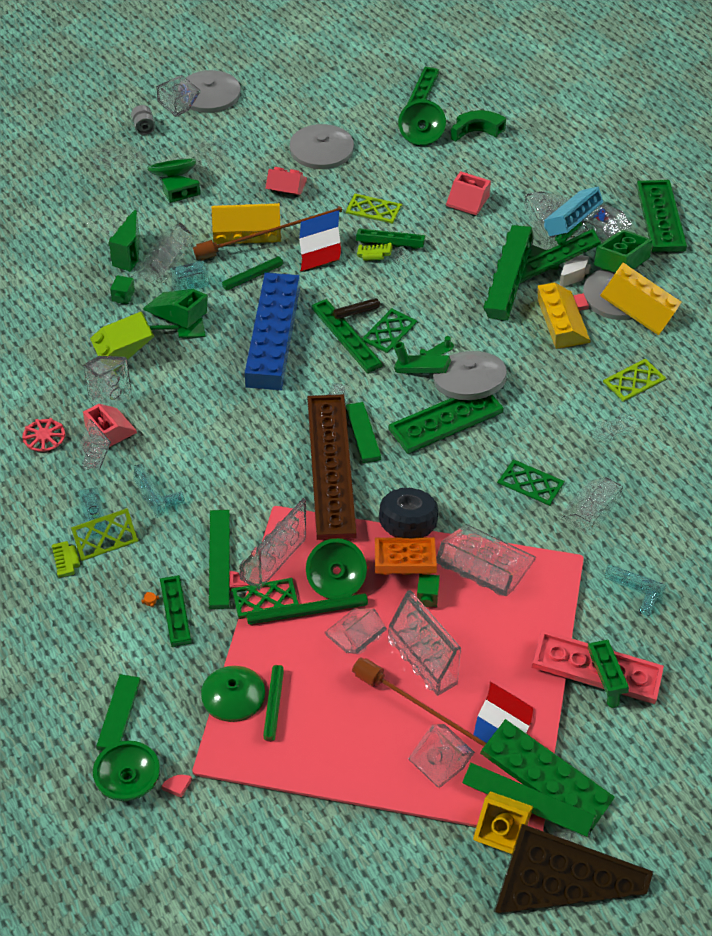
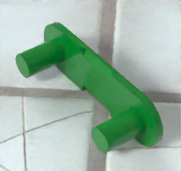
[419,336,454,355]

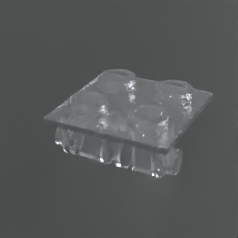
[78,419,111,472]

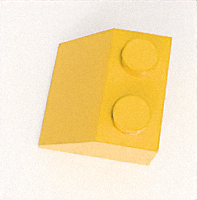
[473,791,533,854]

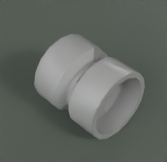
[131,105,155,135]

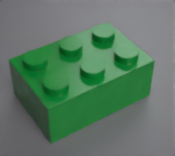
[594,229,653,273]

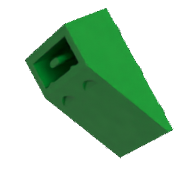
[108,210,140,272]
[143,289,208,329]

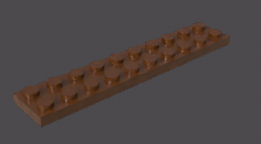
[307,394,357,540]

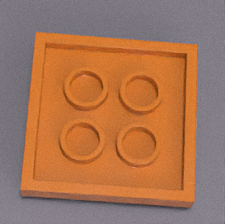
[375,537,437,575]

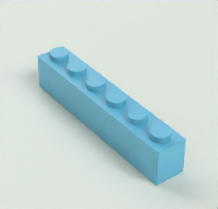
[544,186,603,236]

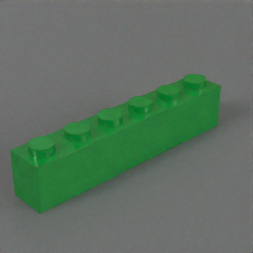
[484,225,534,321]

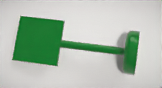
[149,318,206,338]

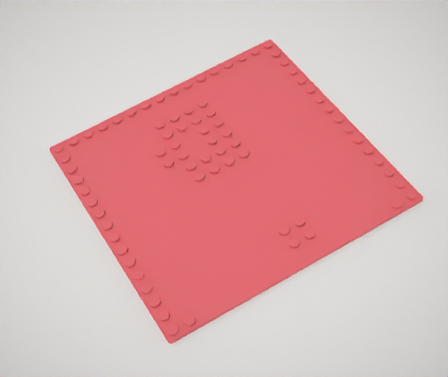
[192,506,584,831]

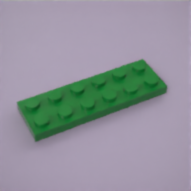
[636,180,687,252]
[388,395,504,454]
[480,719,615,832]

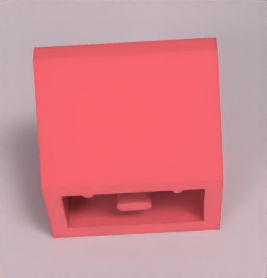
[265,167,307,195]
[446,171,491,216]
[83,404,137,449]

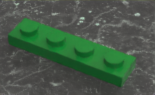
[356,228,426,249]

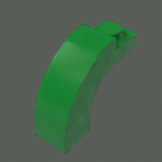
[451,110,506,142]

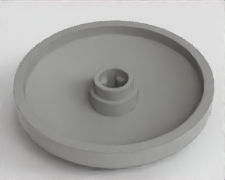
[178,70,240,113]
[290,124,354,169]
[583,269,633,320]
[433,351,507,400]

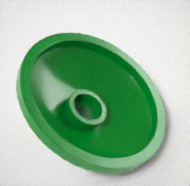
[398,100,446,146]
[147,158,196,178]
[306,538,367,599]
[201,666,265,722]
[93,741,160,801]

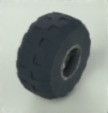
[379,487,438,538]

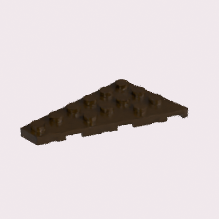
[493,824,654,913]

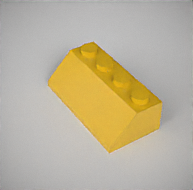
[211,203,281,244]
[600,263,682,335]
[538,282,591,349]

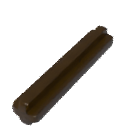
[333,298,380,319]

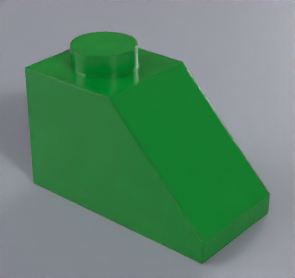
[162,175,201,203]

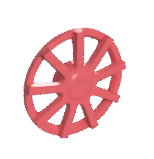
[22,418,65,452]

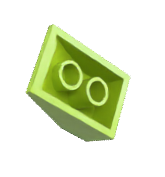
[90,312,154,370]

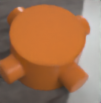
[141,592,159,607]

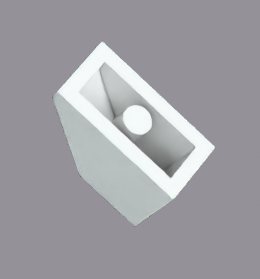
[560,255,591,287]

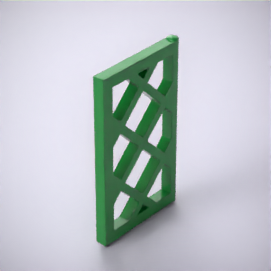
[362,308,417,353]
[497,459,565,506]
[231,578,298,619]

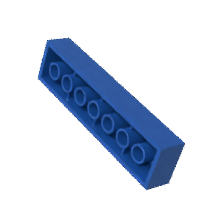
[245,273,300,390]

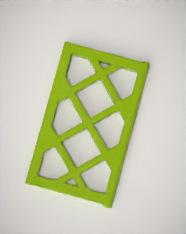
[345,193,402,224]
[603,359,666,402]
[70,508,139,561]

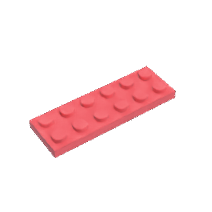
[531,630,664,704]

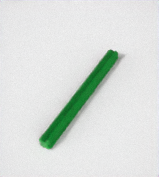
[246,594,368,624]

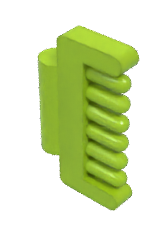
[357,243,392,261]
[51,541,80,578]

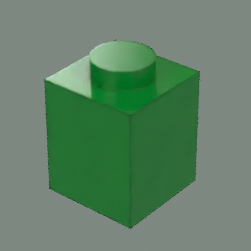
[110,275,135,304]
[417,574,440,607]

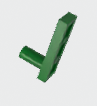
[393,342,451,373]
[588,640,629,708]

